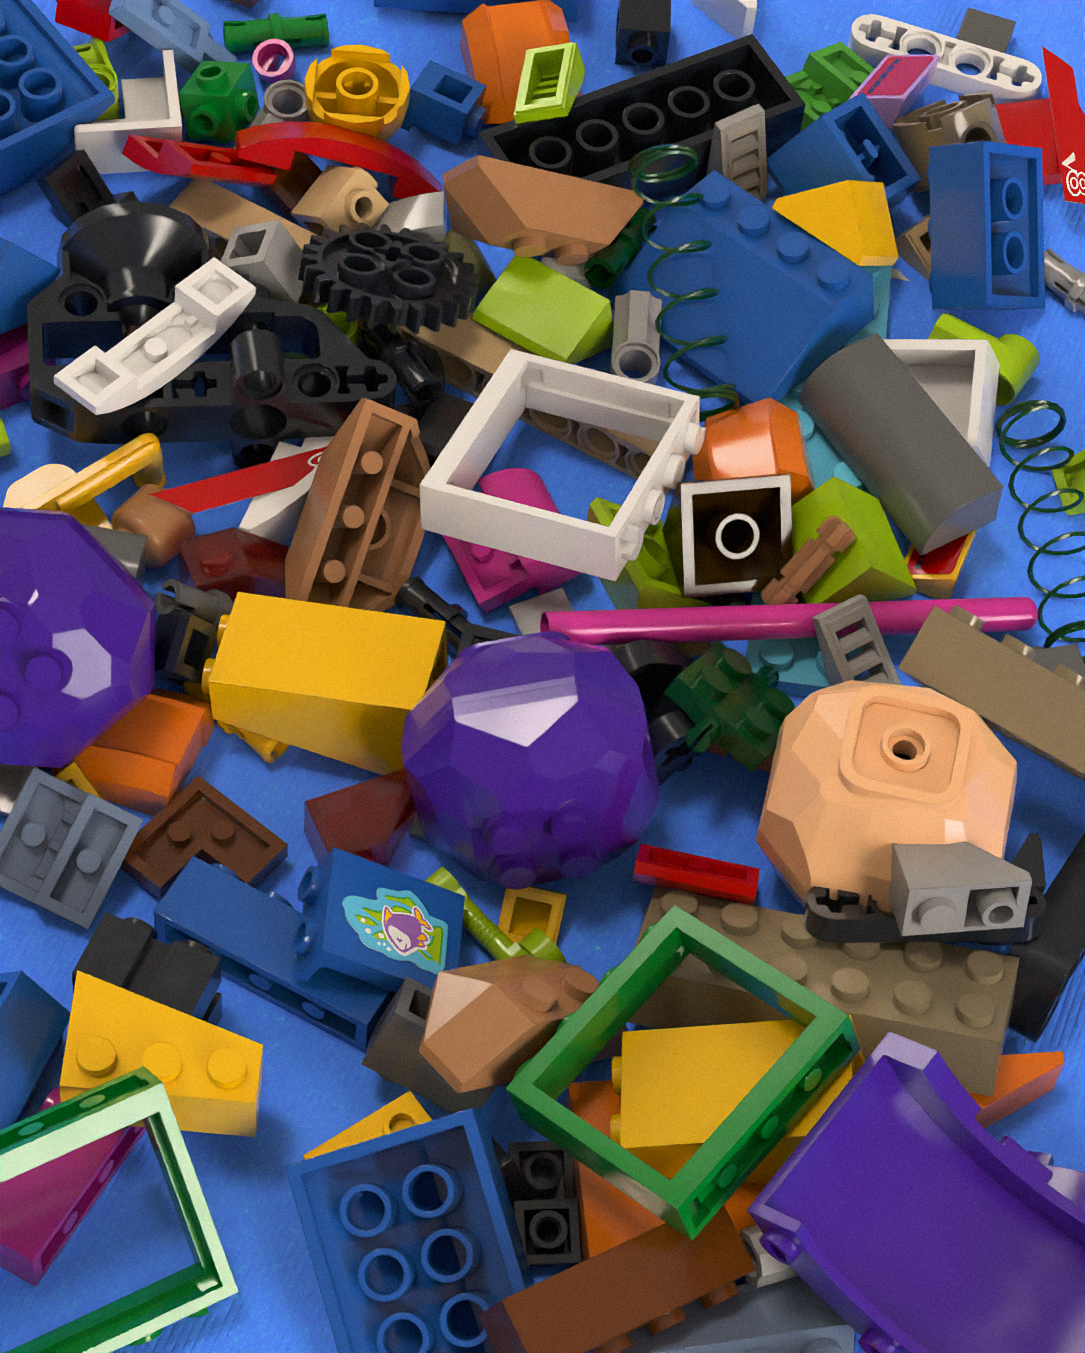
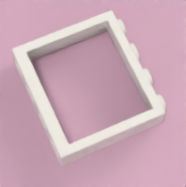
[419,349,706,581]

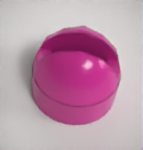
[252,39,296,84]

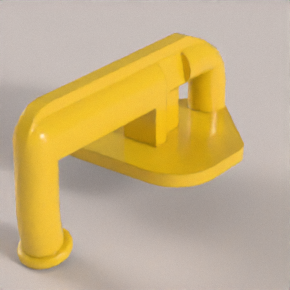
[3,433,166,529]

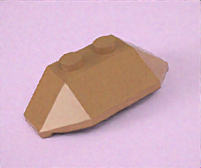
[442,155,644,266]
[285,398,431,612]
[419,955,629,1094]

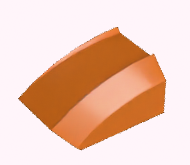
[460,0,581,125]
[692,397,816,507]
[50,688,215,817]

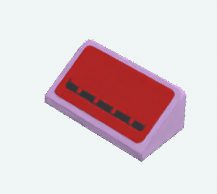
[849,55,941,129]

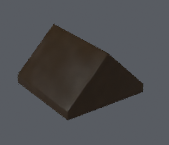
[662,473,793,598]

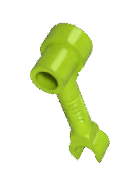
[425,866,567,963]

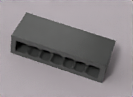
[798,333,1003,556]

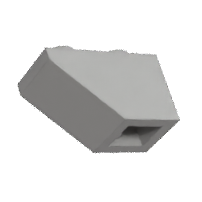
[221,220,303,303]
[888,841,1032,936]

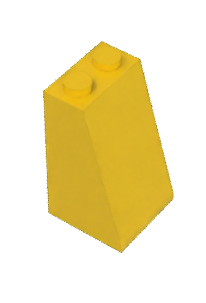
[201,592,448,784]
[610,1015,865,1184]

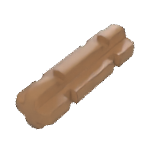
[760,515,856,605]

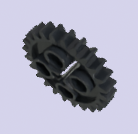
[298,223,479,334]

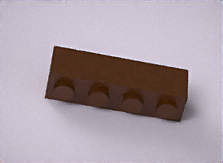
[478,1205,756,1353]

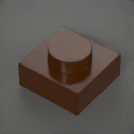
[259,151,322,224]

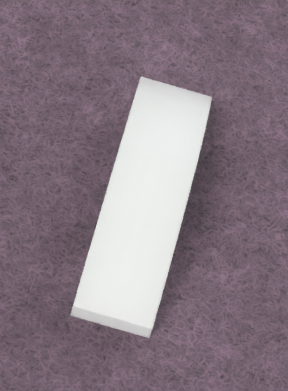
[54,257,256,415]

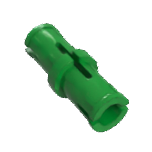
[223,13,329,54]

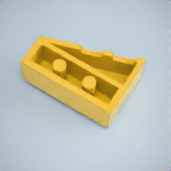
[59,970,263,1137]

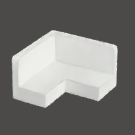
[74,50,182,174]
[883,339,1000,467]

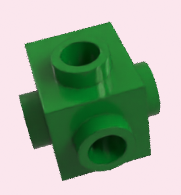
[178,60,260,144]

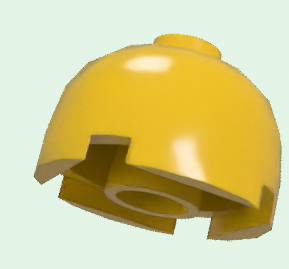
[304,44,410,141]

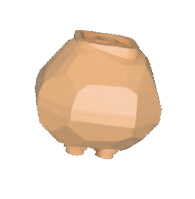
[756,680,1017,917]

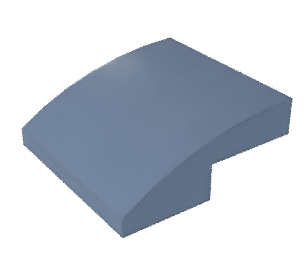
[0,766,143,930]

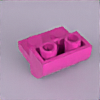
[443,468,582,614]

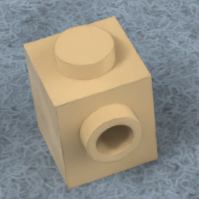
[290,165,389,237]

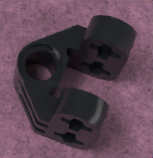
[613,640,706,787]

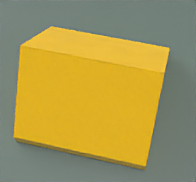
[771,180,899,266]

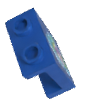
[291,847,465,992]

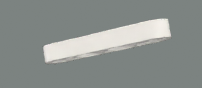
[848,14,1042,104]

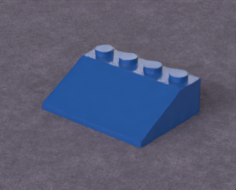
[0,0,115,195]
[606,170,874,405]
[285,1108,535,1353]

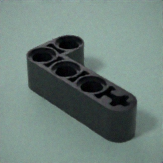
[1007,833,1085,1043]

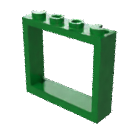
[505,905,861,1241]
[0,1066,239,1353]

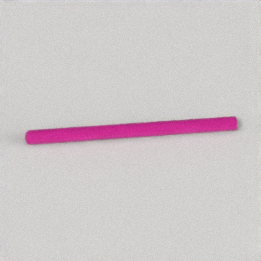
[540,597,1038,645]

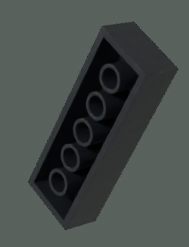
[476,34,806,205]

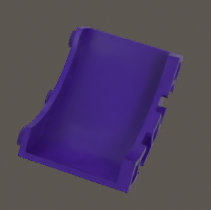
[747,1031,1085,1353]

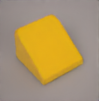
[498,886,568,944]

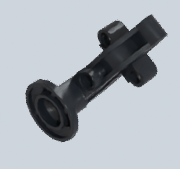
[27,201,397,470]

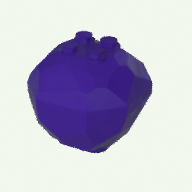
[0,507,156,768]
[401,631,661,890]

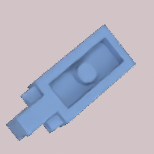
[108,0,237,74]

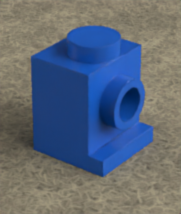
[401,60,488,145]

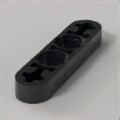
[803,886,1047,943]

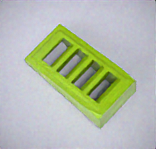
[513,42,585,124]

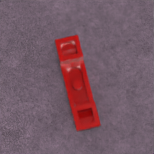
[234,121,446,199]

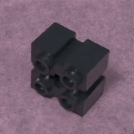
[72,912,222,1026]

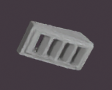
[706,104,767,203]
[812,594,901,686]

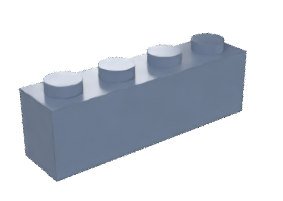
[590,1276,854,1353]

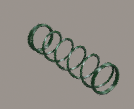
[628,144,740,422]
[995,400,1085,665]

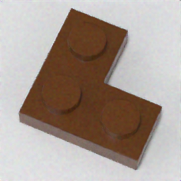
[120,775,288,900]

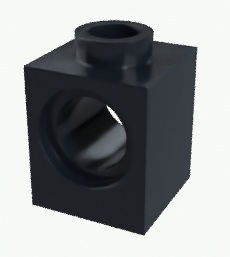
[615,0,671,67]

